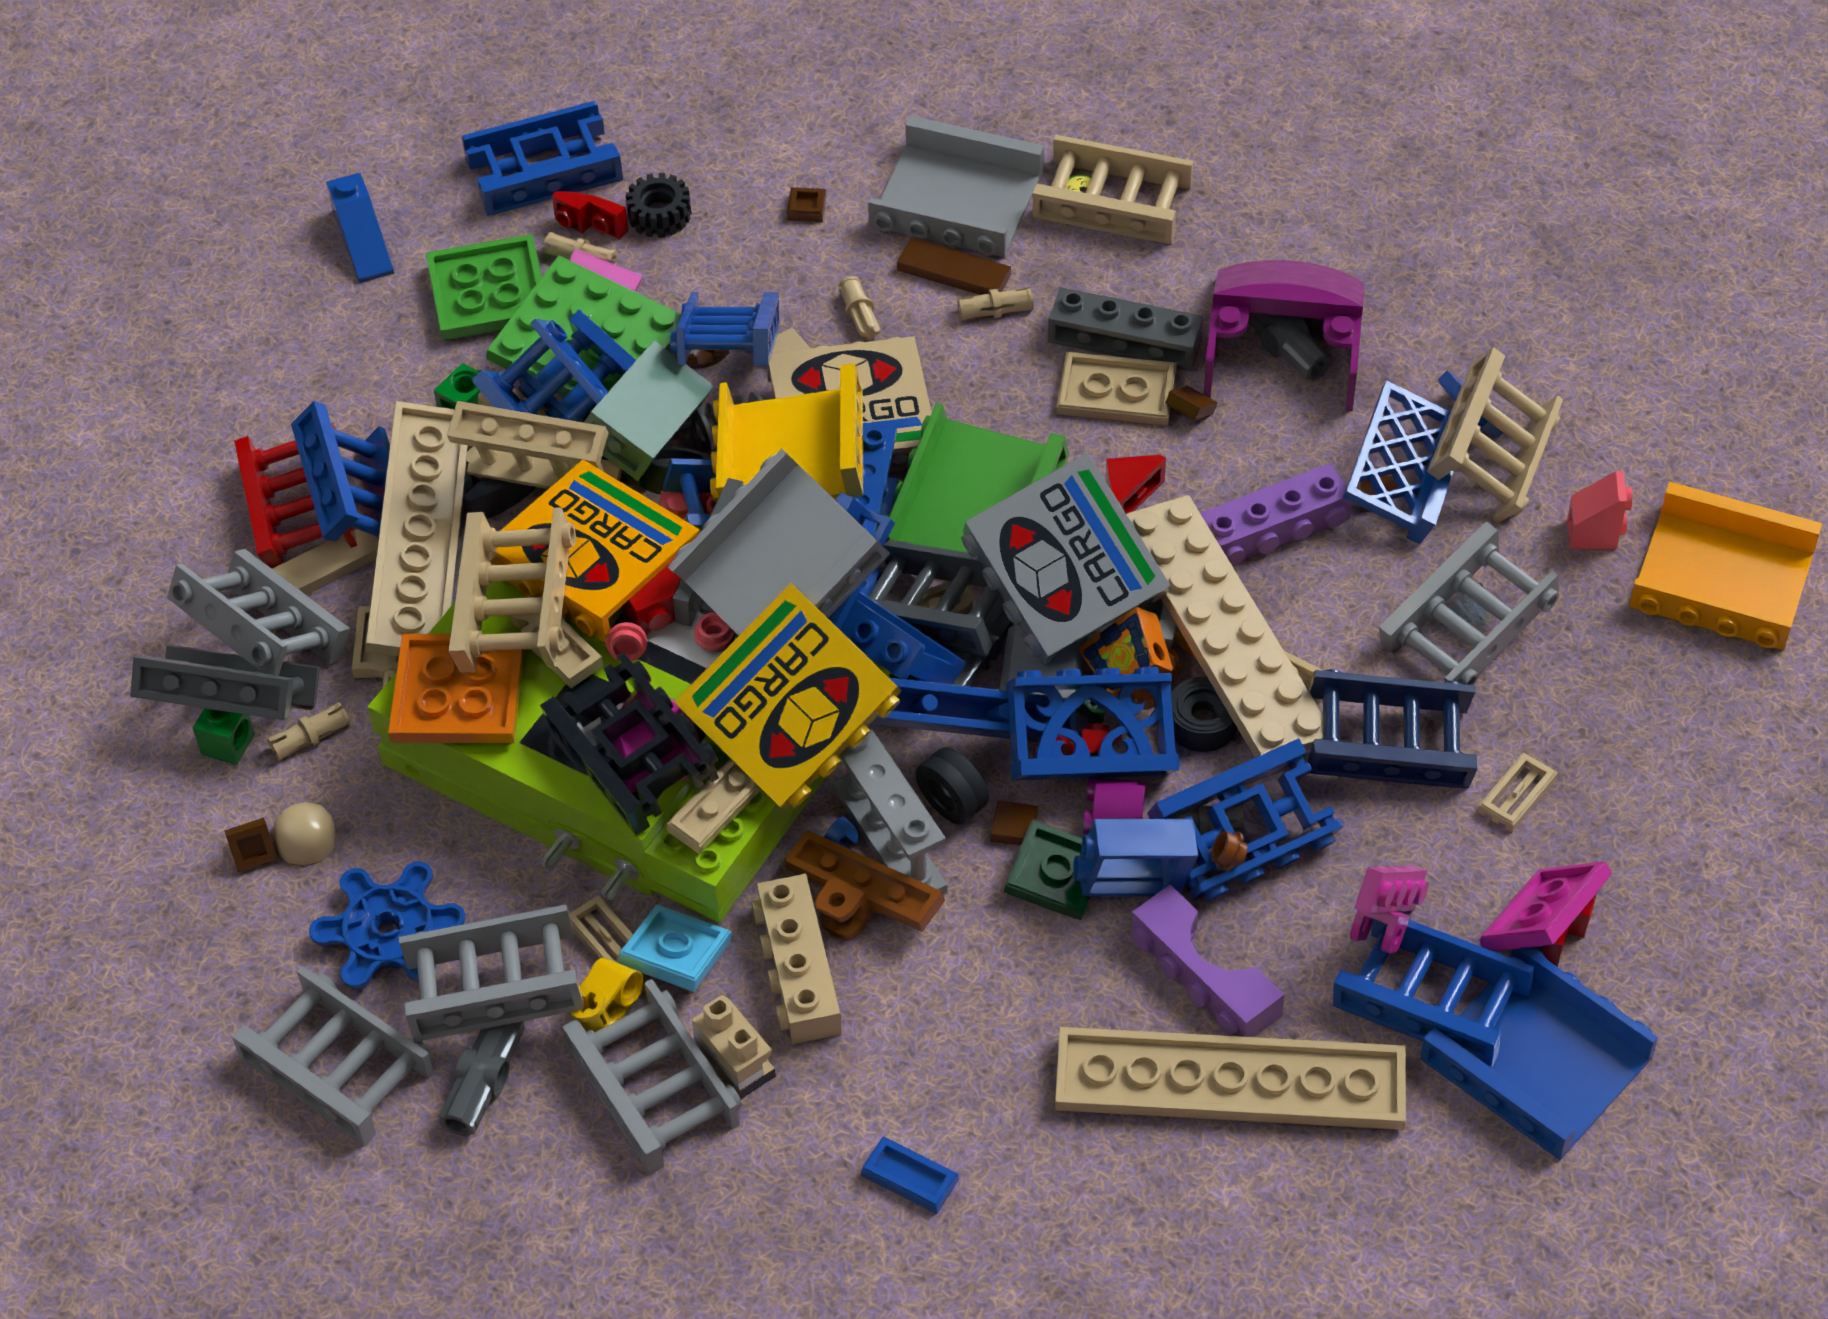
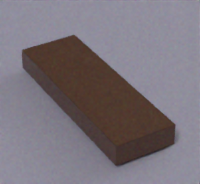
[897,238,1011,295]

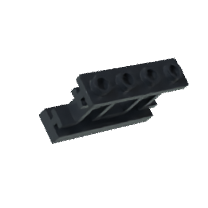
[540,652,719,836]

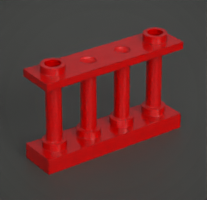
[234,423,358,569]

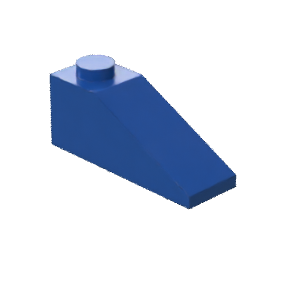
[326,172,394,283]

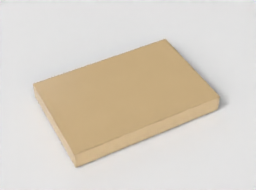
[1057,352,1177,426]

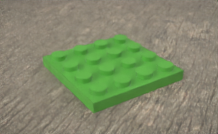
[486,255,682,410]

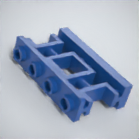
[461,101,623,216]
[1147,738,1344,901]

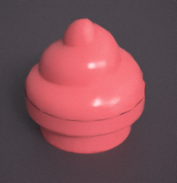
[606,622,647,662]

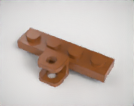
[784,830,945,940]

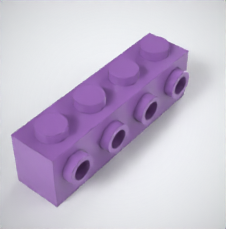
[1200,463,1352,567]

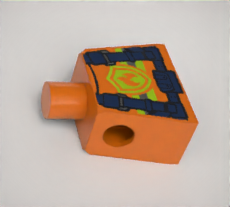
[1078,606,1173,710]

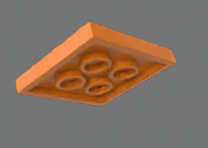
[388,634,525,743]

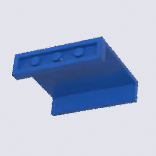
[1420,947,1658,1160]

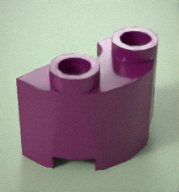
[1083,777,1146,835]

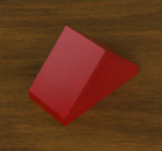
[1105,454,1166,514]

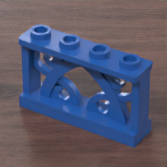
[840,591,966,685]
[1006,667,1179,781]

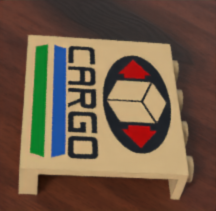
[767,336,932,472]

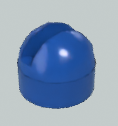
[824,817,858,850]

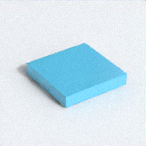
[618,904,732,992]

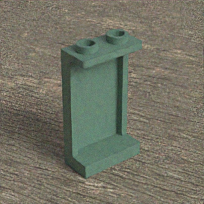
[584,340,714,481]

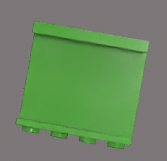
[885,403,1070,553]

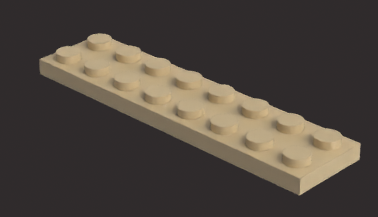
[365,401,468,656]
[1126,495,1323,758]
[1055,1027,1406,1130]

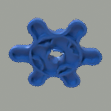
[309,862,466,990]

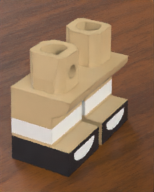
[692,995,776,1099]

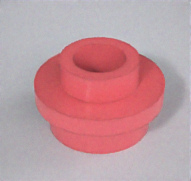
[694,612,735,651]

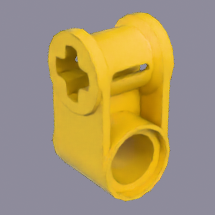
[570,957,644,1033]

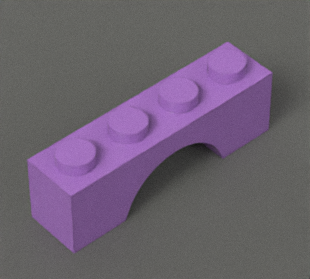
[1131,885,1285,1037]

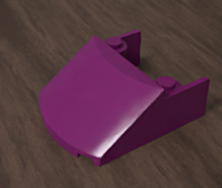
[1204,260,1364,411]

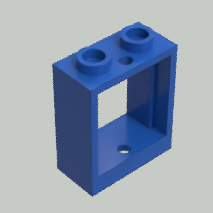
[1073,819,1198,897]

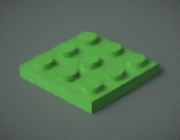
[426,234,542,341]

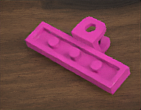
[1350,865,1429,953]

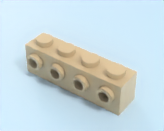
[751,874,842,1045]

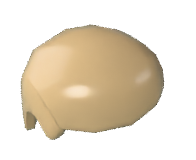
[273,802,335,866]

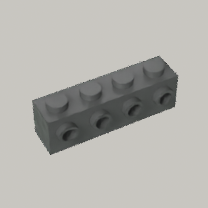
[1048,287,1203,371]

